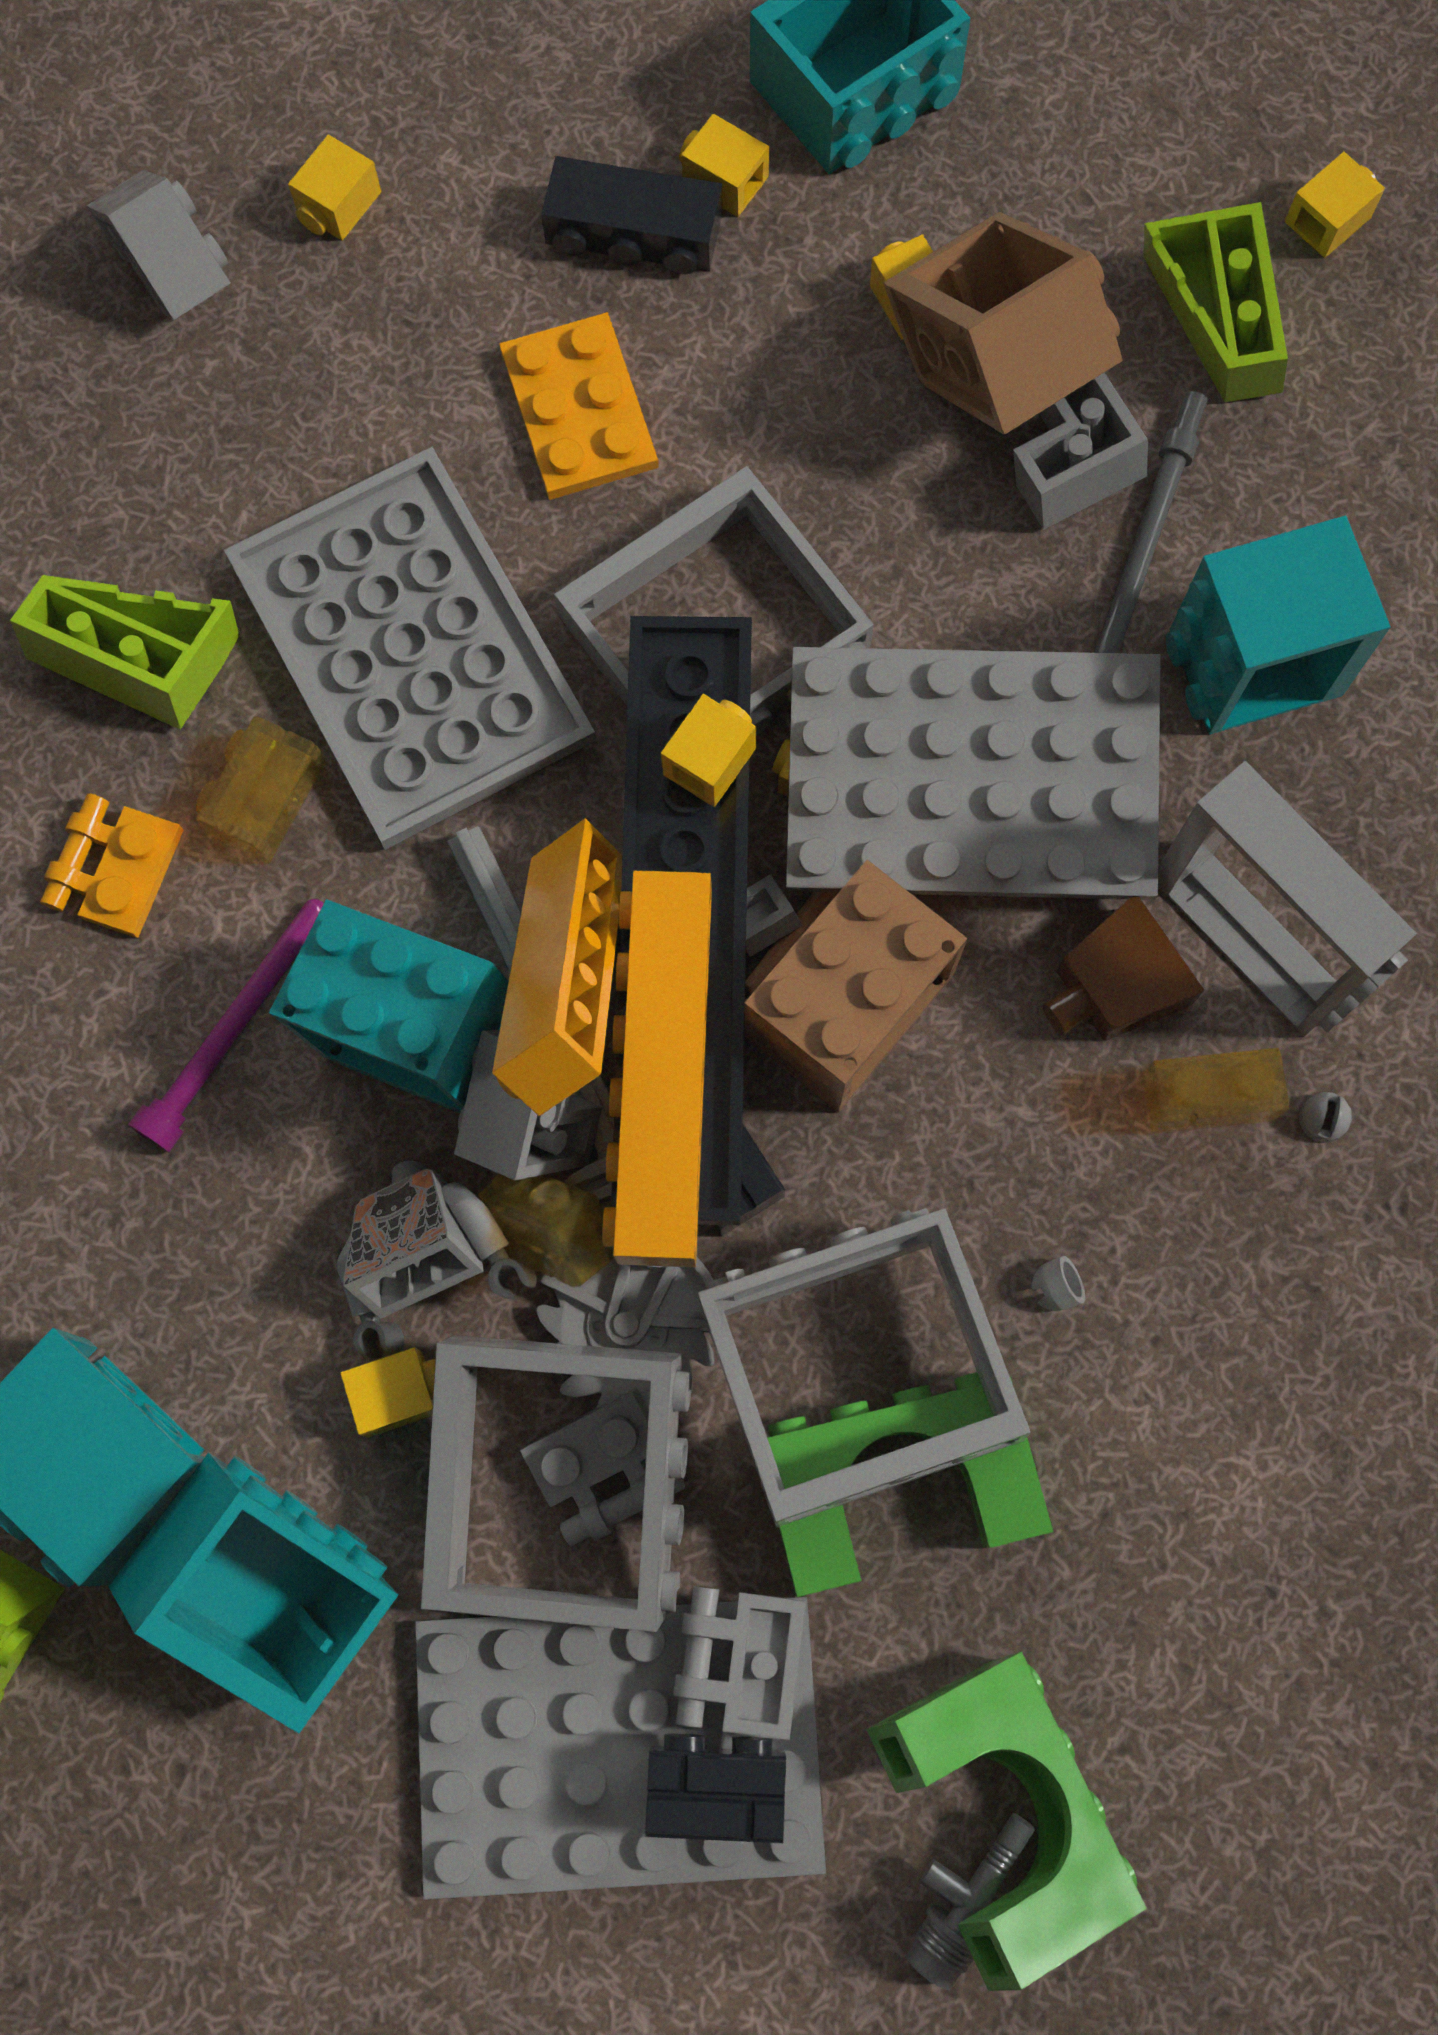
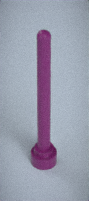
[127,899,324,1153]

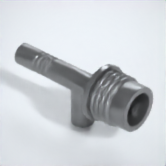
[906,1813,1035,1990]

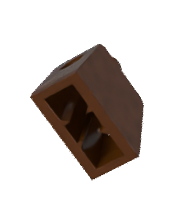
[1043,896,1204,1042]

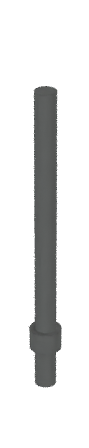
[1094,391,1208,653]

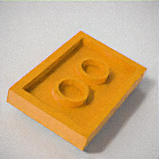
[499,312,659,500]

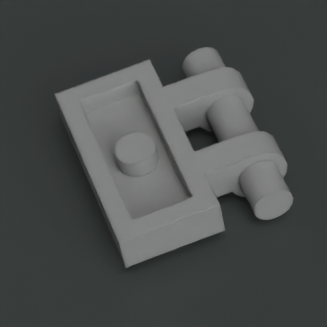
[520,1387,685,1546]
[673,1586,806,1740]

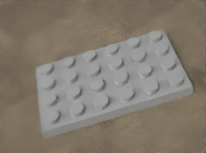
[224,447,597,850]
[786,647,1160,900]
[416,1596,826,1900]

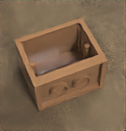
[883,212,1123,435]
[744,860,968,1113]

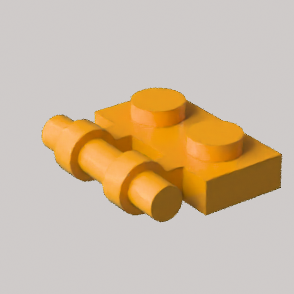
[40,793,184,938]

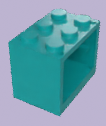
[750,0,971,174]
[1166,515,1391,735]
[269,899,509,1113]
[0,1328,205,1587]
[108,1452,398,1734]

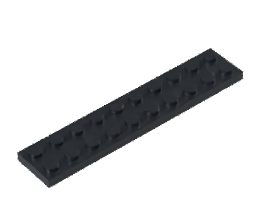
[611,616,752,1225]

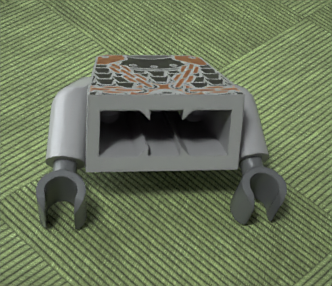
[336,1161,537,1358]

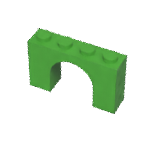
[768,1372,1053,1597]
[866,1651,1147,1991]

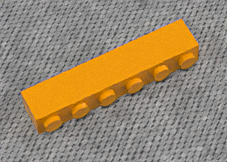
[492,818,622,1116]
[602,870,712,1267]

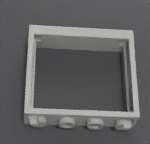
[554,466,874,736]
[1158,761,1417,1037]
[698,1208,1031,1528]
[421,1335,692,1632]

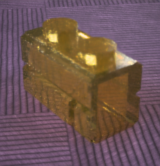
[196,716,326,864]
[1142,1047,1289,1134]
[477,1173,614,1287]

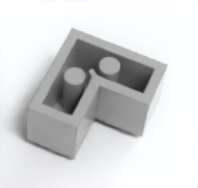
[87,170,231,320]
[1013,372,1148,530]
[454,1029,602,1180]

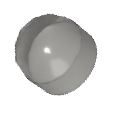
[1299,1092,1352,1143]
[1031,1256,1085,1311]

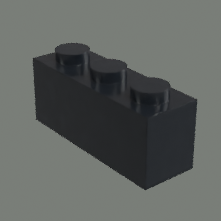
[541,156,723,274]

